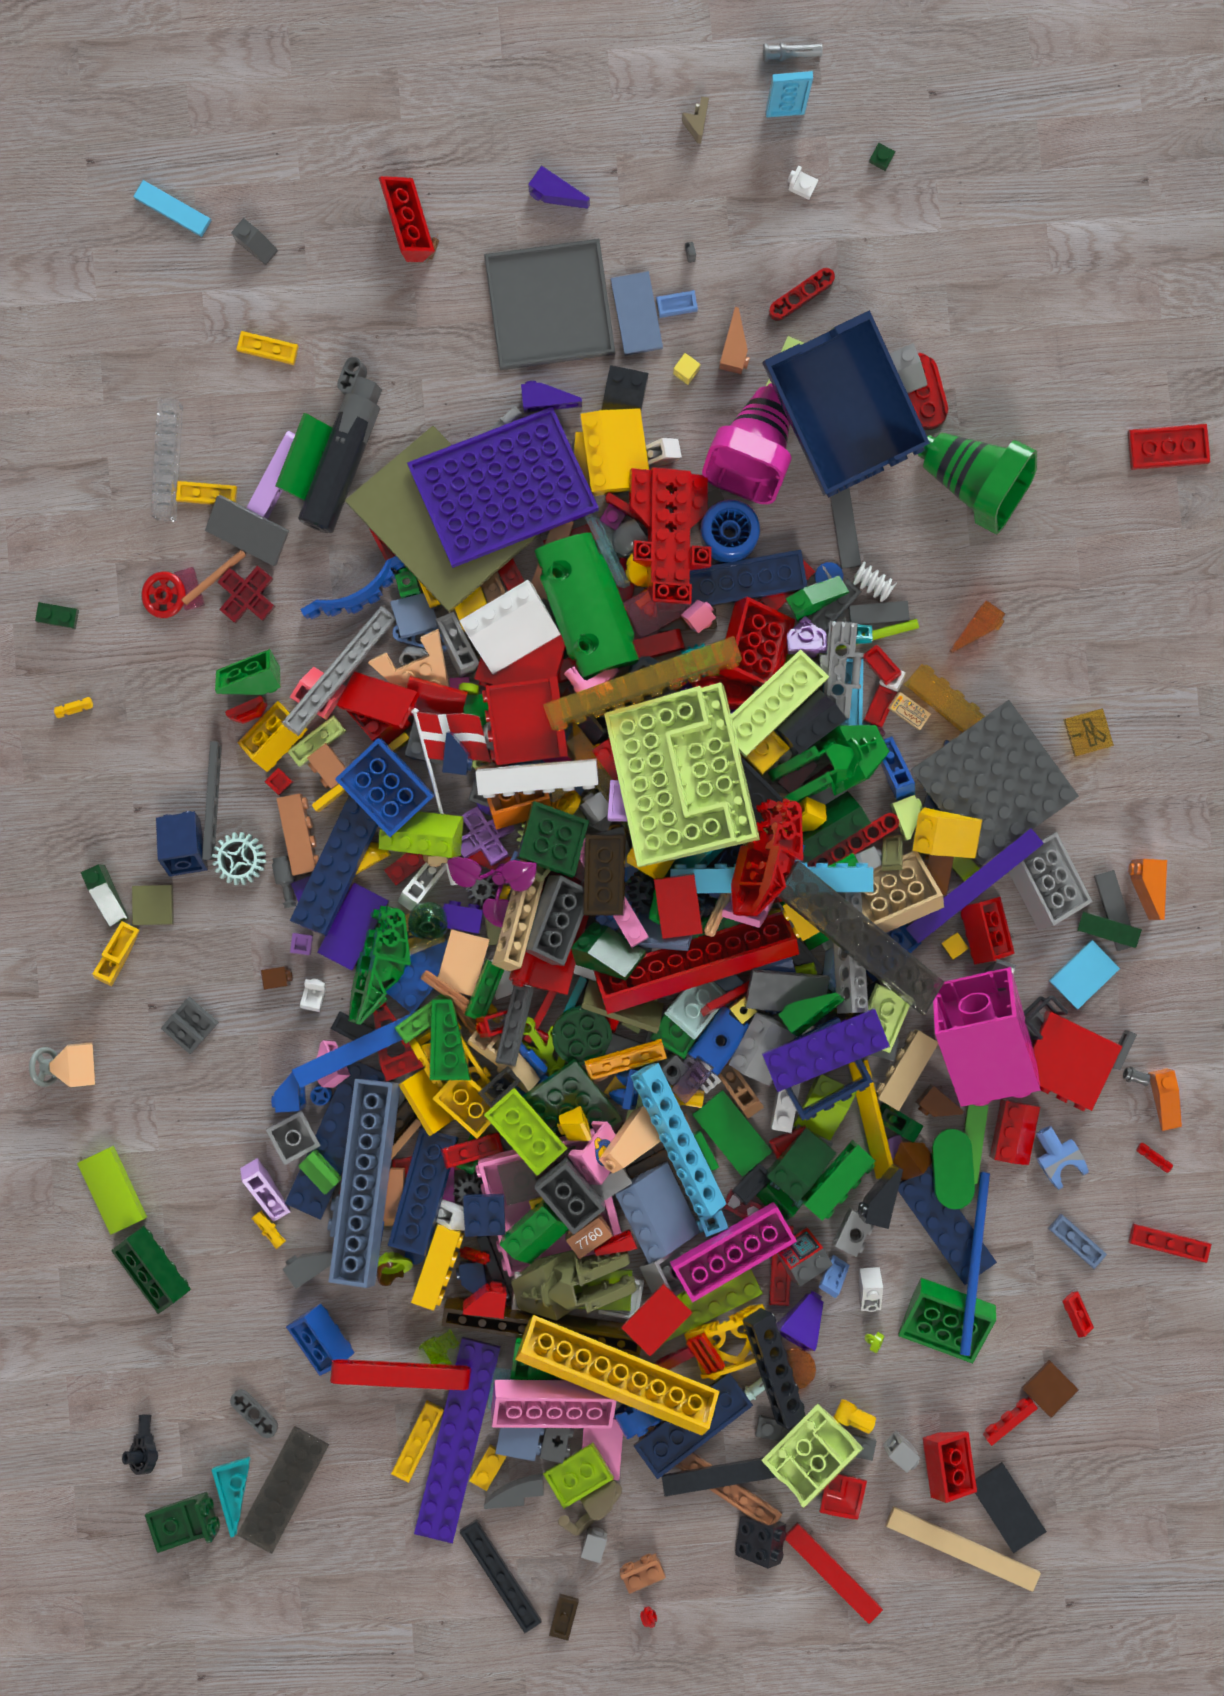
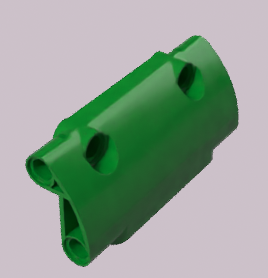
[534,533,639,680]

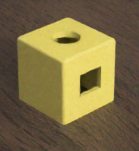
[673,353,701,385]
[729,995,757,1024]

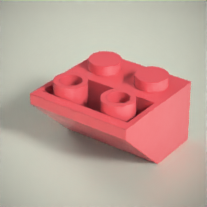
[289,667,346,720]

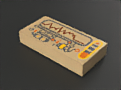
[888,692,931,730]

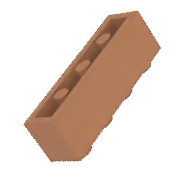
[276,793,319,876]

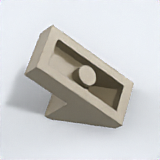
[682,96,709,144]

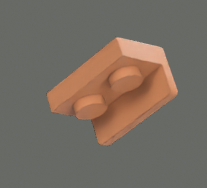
[620,1553,666,1594]

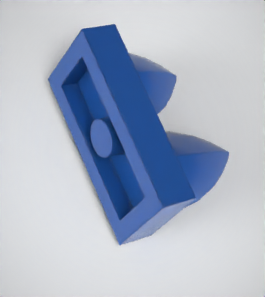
[609,1069,640,1110]

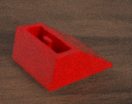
[346,710,412,745]

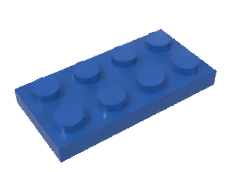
[386,929,448,1013]

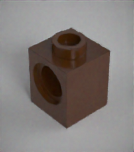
[261,966,293,990]

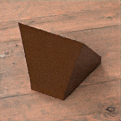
[893,1142,932,1181]

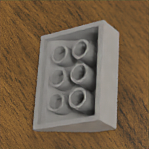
[1009,832,1093,930]

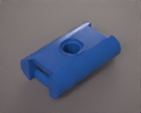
[687,1006,749,1076]

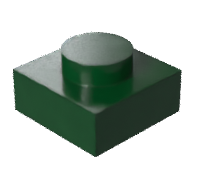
[869,143,896,171]

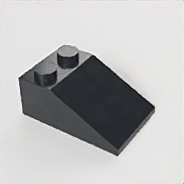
[601,365,649,411]
[857,1164,903,1229]

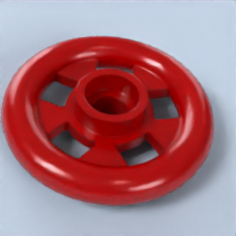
[141,571,186,618]

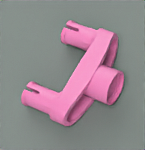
[564,667,619,700]

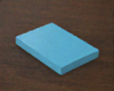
[1049,940,1120,1010]

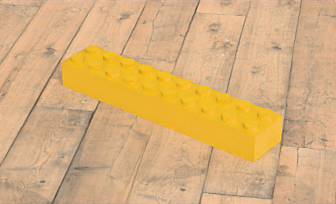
[515,1315,719,1435]

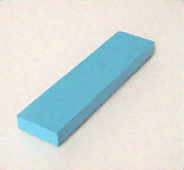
[133,180,211,237]

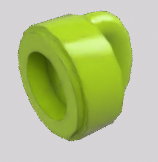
[864,1332,885,1353]

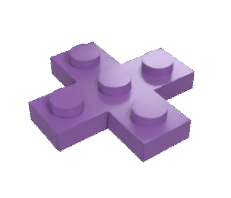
[461,807,515,866]

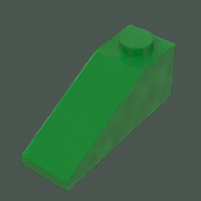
[786,576,849,622]
[778,992,845,1037]

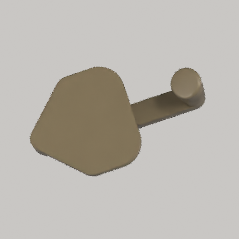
[558,1480,622,1536]

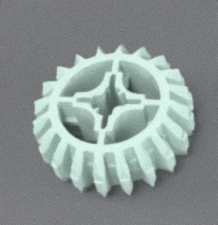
[212,832,266,885]

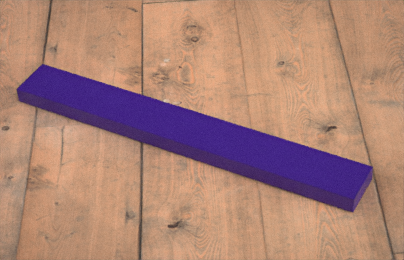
[906,828,1044,944]

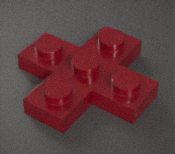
[217,565,276,624]

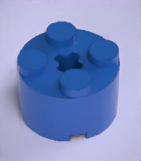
[614,1404,661,1439]

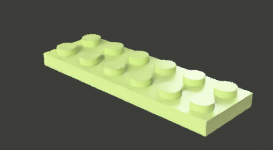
[731,649,829,757]

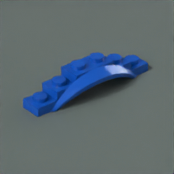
[300,556,406,619]

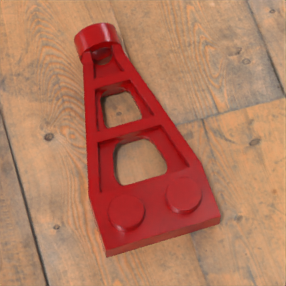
[373,1002,424,1082]

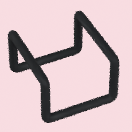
[1024,996,1068,1040]

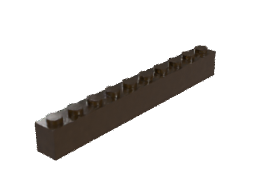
[442,1296,641,1356]

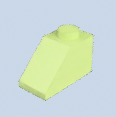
[890,795,923,841]

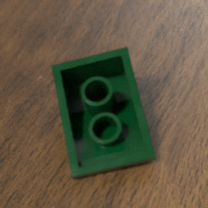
[571,922,647,980]
[767,1127,836,1203]

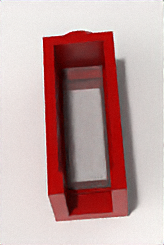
[475,1009,529,1038]

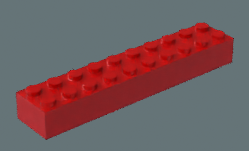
[593,911,799,1015]

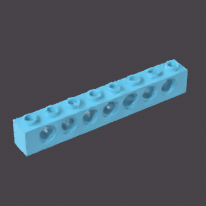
[630,1063,727,1217]

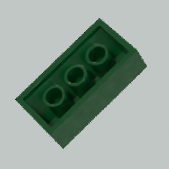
[801,791,871,863]
[111,1226,191,1314]

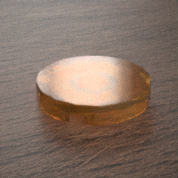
[786,1348,816,1389]

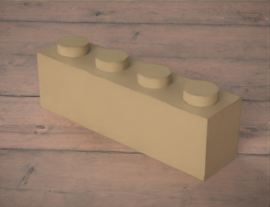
[876,1029,938,1111]

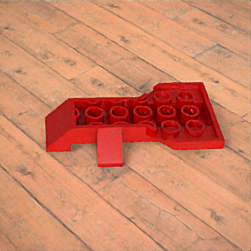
[629,467,711,604]

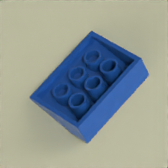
[335,738,435,837]

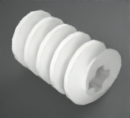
[853,561,897,602]

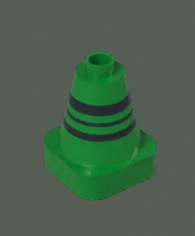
[918,432,1037,535]

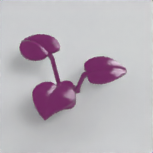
[447,857,537,928]

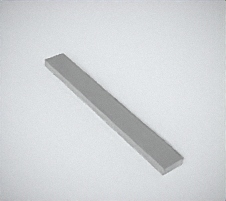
[282,606,395,736]

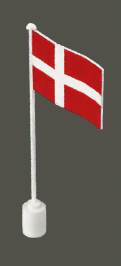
[411,708,491,885]

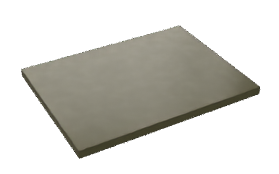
[345,426,538,613]

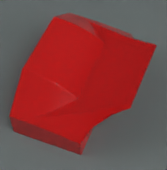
[225,696,268,724]

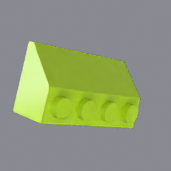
[378,811,463,858]

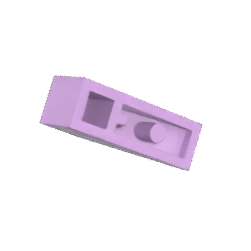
[240,1158,291,1222]

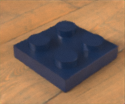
[463,1194,506,1237]

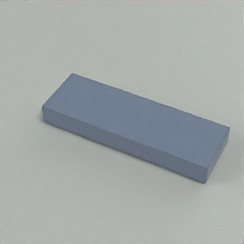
[1048,1214,1107,1269]

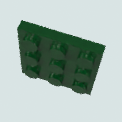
[517,801,589,878]

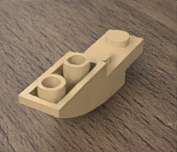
[467,1030,540,1093]

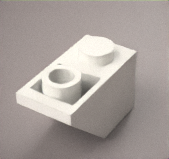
[859,1267,883,1312]

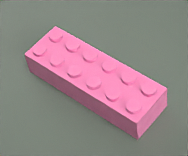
[491,1380,616,1428]

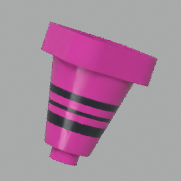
[702,383,792,505]

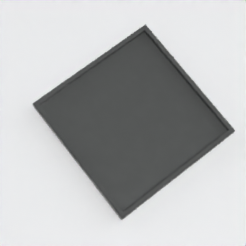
[484,239,615,370]

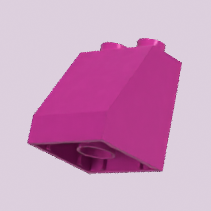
[932,967,1041,1107]

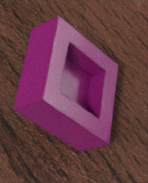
[599,504,626,531]

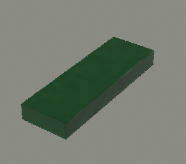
[1077,911,1142,948]

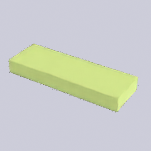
[288,715,346,767]

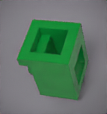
[395,568,421,598]

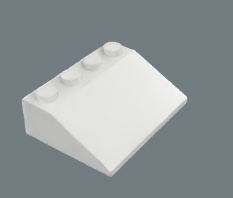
[460,580,561,675]

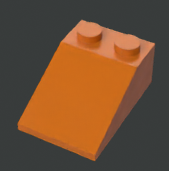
[1128,859,1167,920]

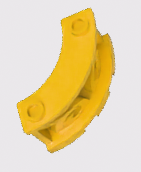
[409,1023,492,1091]
[684,1304,765,1380]

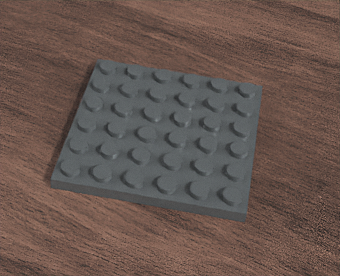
[911,700,1079,866]

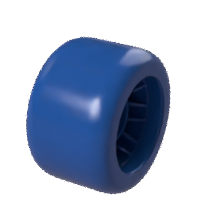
[700,499,760,563]

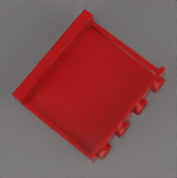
[474,630,566,687]
[482,676,568,765]
[1032,1011,1123,1112]

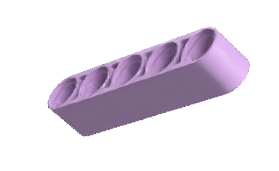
[247,431,295,519]

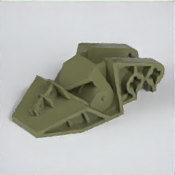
[511,1250,637,1321]

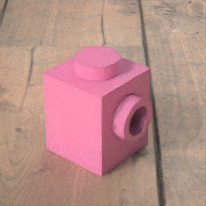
[681,600,716,633]

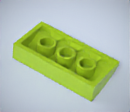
[77,1145,147,1235]

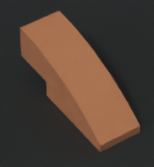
[383,1167,405,1227]

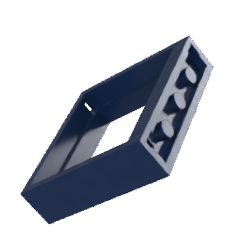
[783,1016,873,1120]

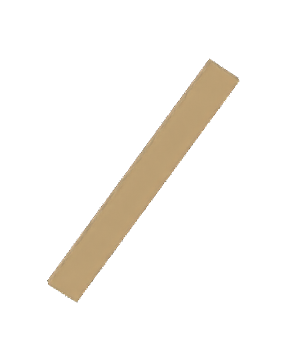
[885,1506,1041,1592]

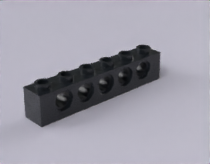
[742,1308,806,1430]

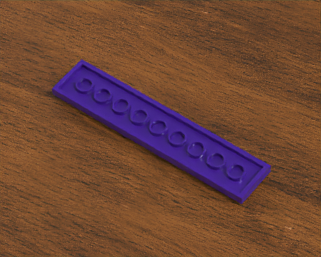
[414,1337,501,1544]

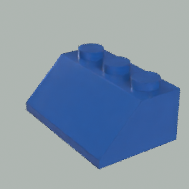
[286,1304,355,1376]

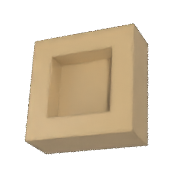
[423,855,447,867]

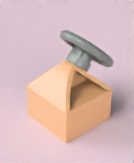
[29,1042,95,1087]

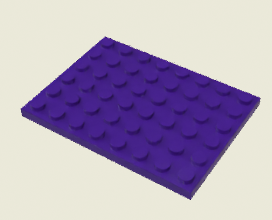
[407,406,599,568]

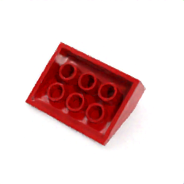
[717,596,795,687]

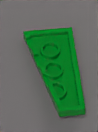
[430,999,471,1080]

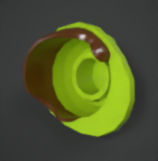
[376,1251,413,1286]

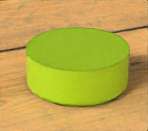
[459,683,479,695]

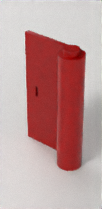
[509,888,589,995]

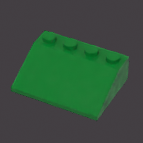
[898,1278,996,1364]

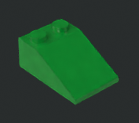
[215,649,281,695]

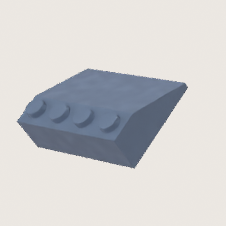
[615,1162,700,1264]

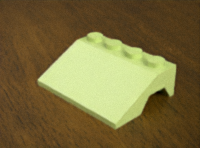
[762,1404,864,1508]

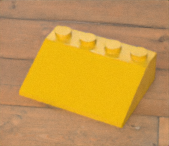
[580,409,649,496]

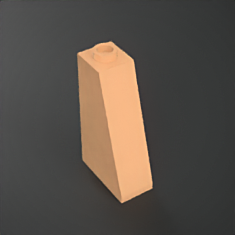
[599,1106,661,1174]

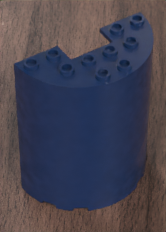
[762,310,930,498]

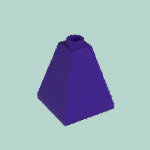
[776,1291,824,1351]

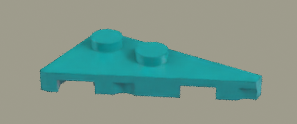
[212,1457,251,1537]

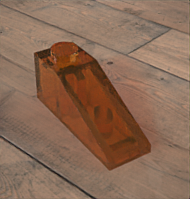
[949,600,1005,653]

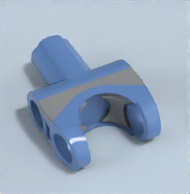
[1036,1126,1089,1190]

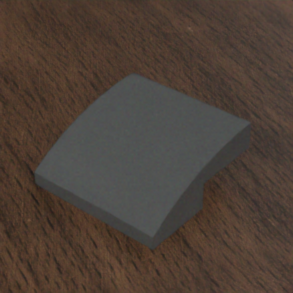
[161,996,219,1054]

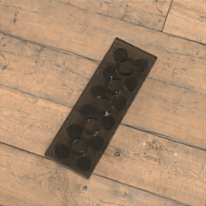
[237,1426,329,1554]

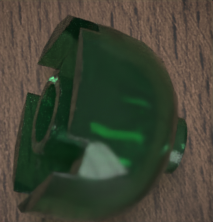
[408,902,448,940]

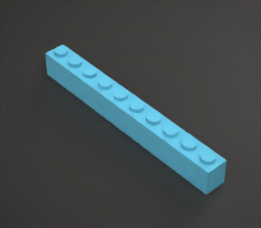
[670,863,873,893]

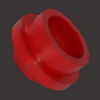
[640,1606,657,1628]

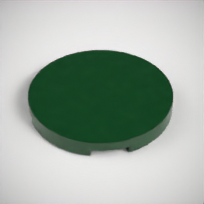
[552,1006,612,1066]

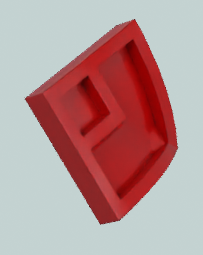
[819,1473,867,1520]

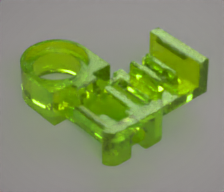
[419,1329,459,1365]

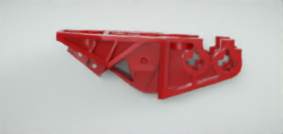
[731,799,803,917]

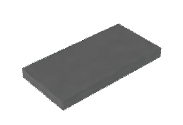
[205,495,289,566]
[744,969,830,1011]

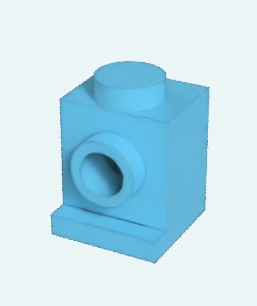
[696,1209,729,1237]

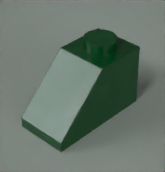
[880,1102,923,1142]

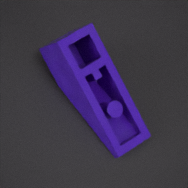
[528,165,590,209]
[521,381,582,413]

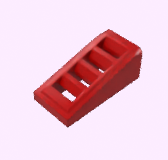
[594,1229,637,1256]

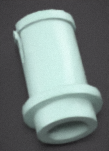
[744,1378,765,1401]

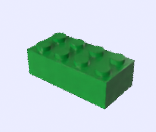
[801,1139,876,1221]

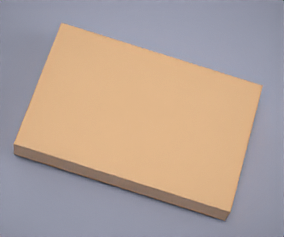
[438,929,490,996]

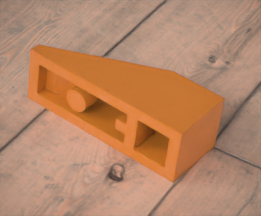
[1148,1068,1182,1131]

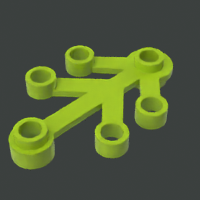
[519,1017,565,1076]

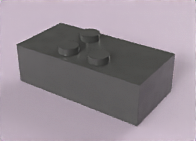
[525,875,584,966]

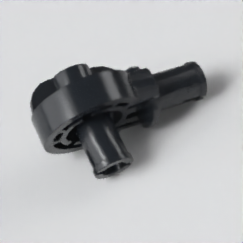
[122,1414,158,1475]

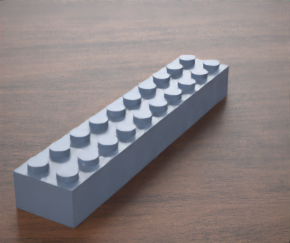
[329,1079,400,1288]

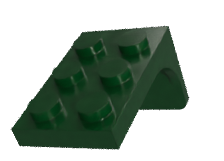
[145,1492,220,1553]

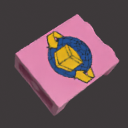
[568,1121,616,1185]

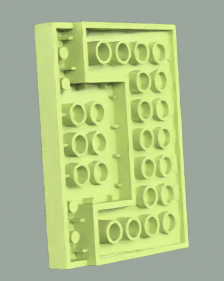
[604,682,760,867]

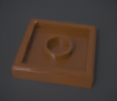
[1021,1360,1079,1418]

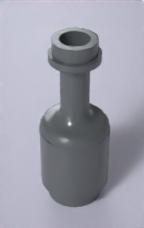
[272,856,296,908]

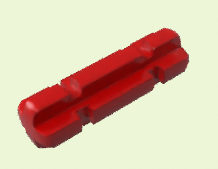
[1136,1143,1173,1173]
[459,1246,490,1265]

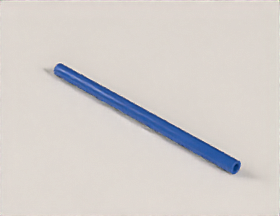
[960,1172,990,1356]

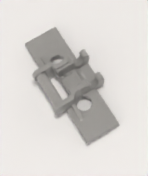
[819,621,864,718]

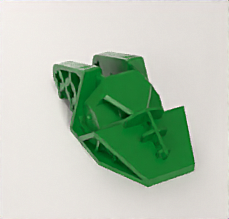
[768,725,890,802]
[348,905,411,1025]

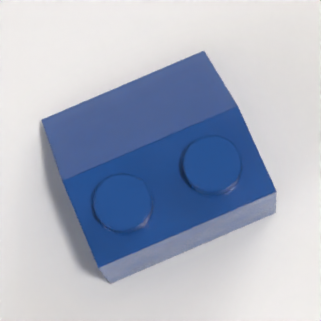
[271,1072,306,1113]

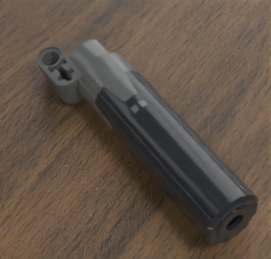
[298,357,382,533]

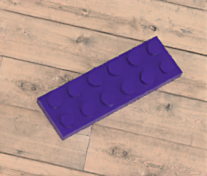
[762,1008,890,1092]

